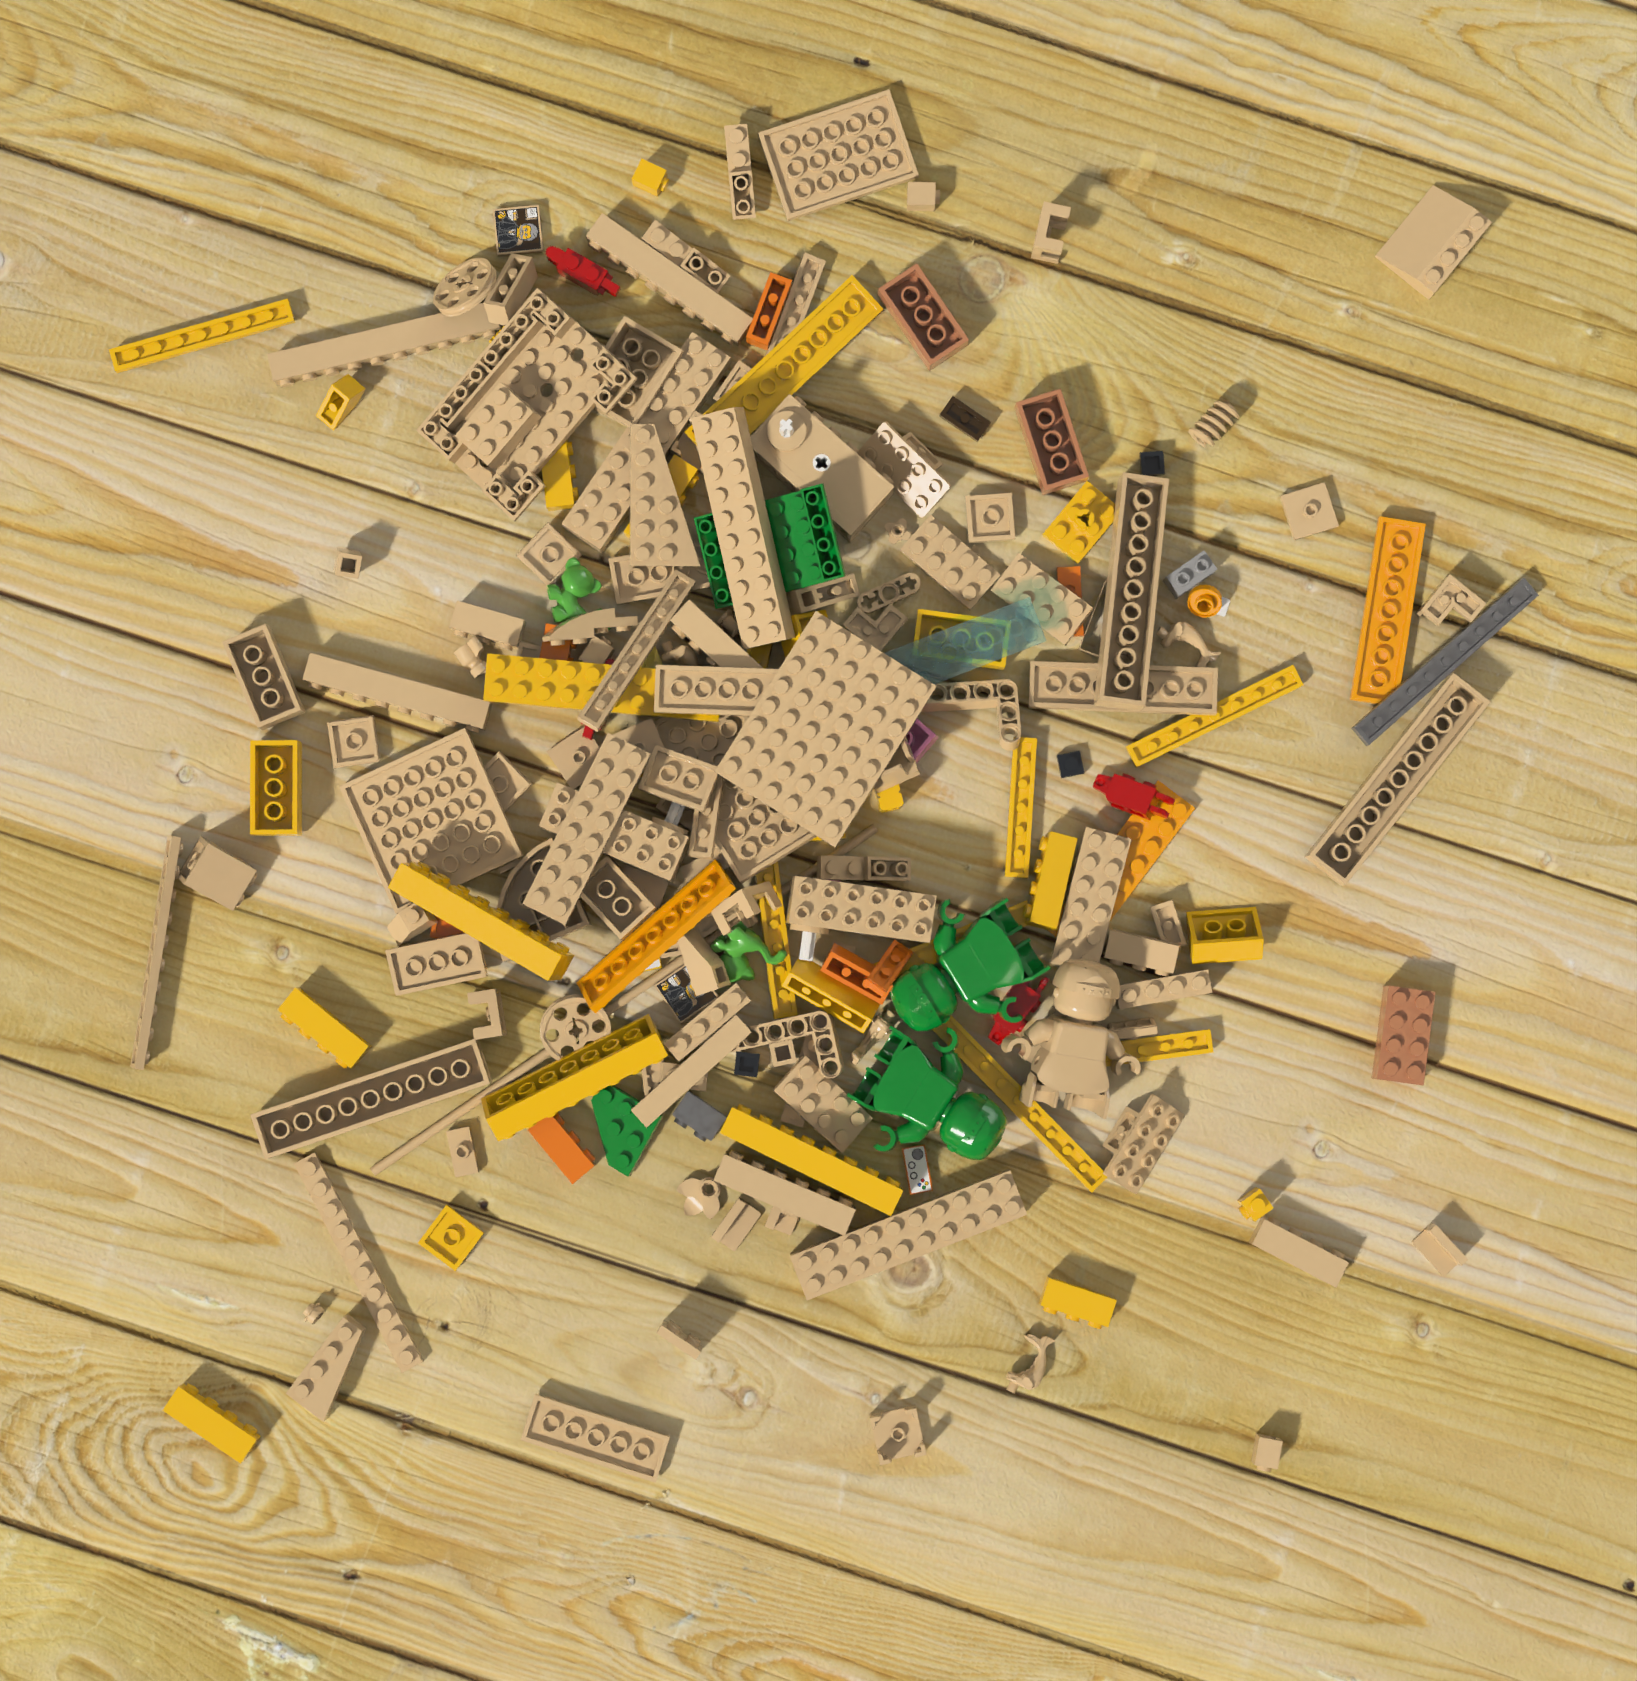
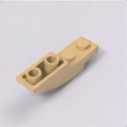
[724,124,756,220]
[641,220,730,294]
[542,608,638,646]
[817,856,911,881]

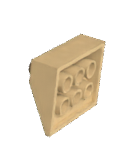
[1375,185,1492,300]
[593,316,684,428]

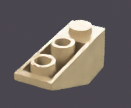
[677,928,731,996]

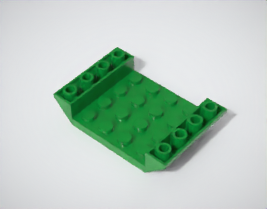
[694,483,846,609]

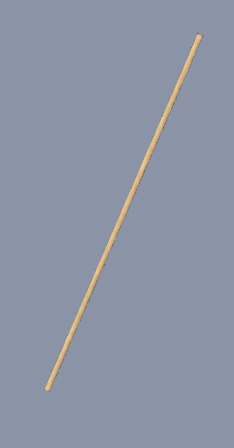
[370,824,878,1176]

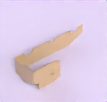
[1078,580,1106,657]

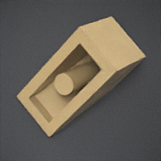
[387,903,438,947]

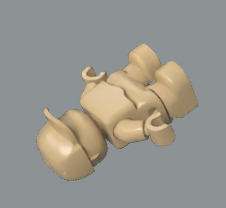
[1001,959,1141,1119]

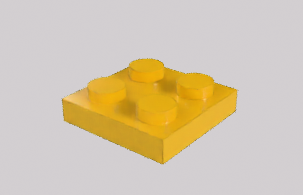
[418,1205,485,1271]

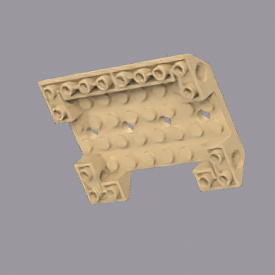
[417,288,638,521]

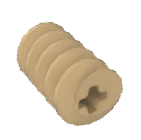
[1188,397,1240,448]

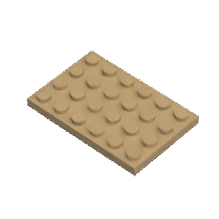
[758,89,919,222]

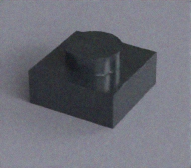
[1139,451,1165,476]
[1056,751,1084,779]
[734,1051,760,1077]

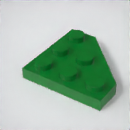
[591,1085,664,1177]

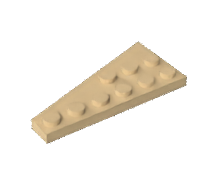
[630,424,700,567]

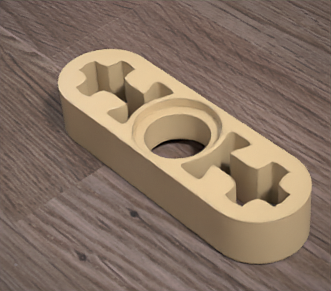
[857,573,921,614]

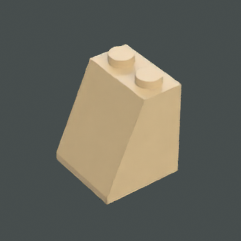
[178,836,257,911]

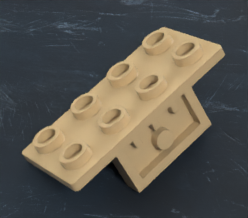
[857,422,951,518]
[1102,1094,1184,1194]

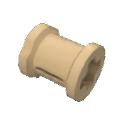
[716,609,740,639]

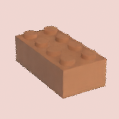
[878,263,969,371]
[1014,388,1089,495]
[1372,986,1435,1086]

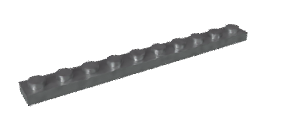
[1351,578,1539,746]

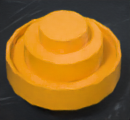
[1187,585,1222,618]

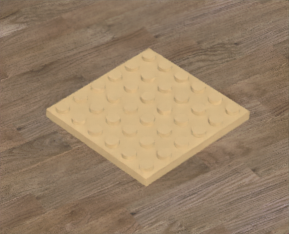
[339,728,524,914]

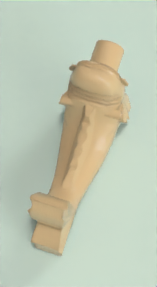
[1156,622,1221,667]
[661,640,699,666]
[848,1009,895,1065]
[1006,1334,1056,1394]

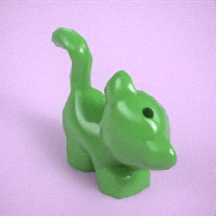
[546,557,611,631]
[710,921,787,982]

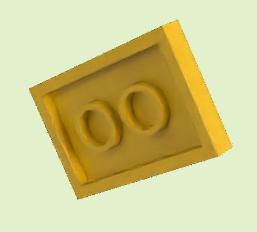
[1042,481,1115,564]

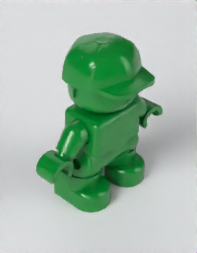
[890,898,1051,1031]
[847,1026,1007,1160]

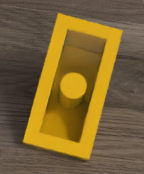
[316,374,366,431]

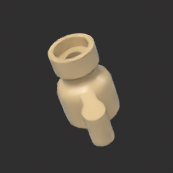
[454,636,486,678]

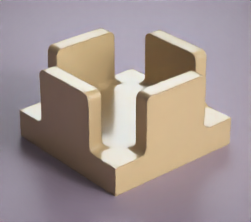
[874,737,920,793]

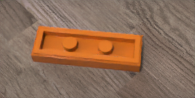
[863,939,914,997]

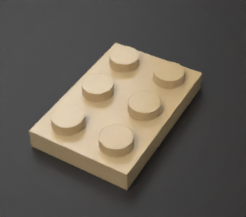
[638,745,719,813]

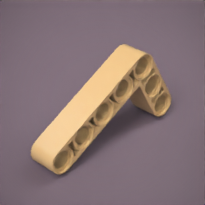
[921,679,1021,751]
[731,1010,844,1078]

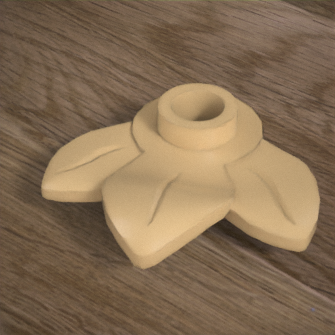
[677,1177,721,1219]

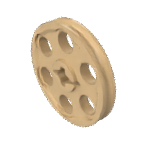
[433,258,497,317]
[540,995,611,1061]

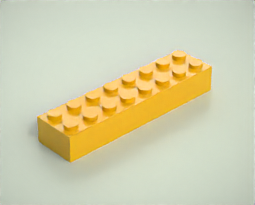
[388,861,574,981]
[481,1014,668,1142]
[720,1104,903,1216]

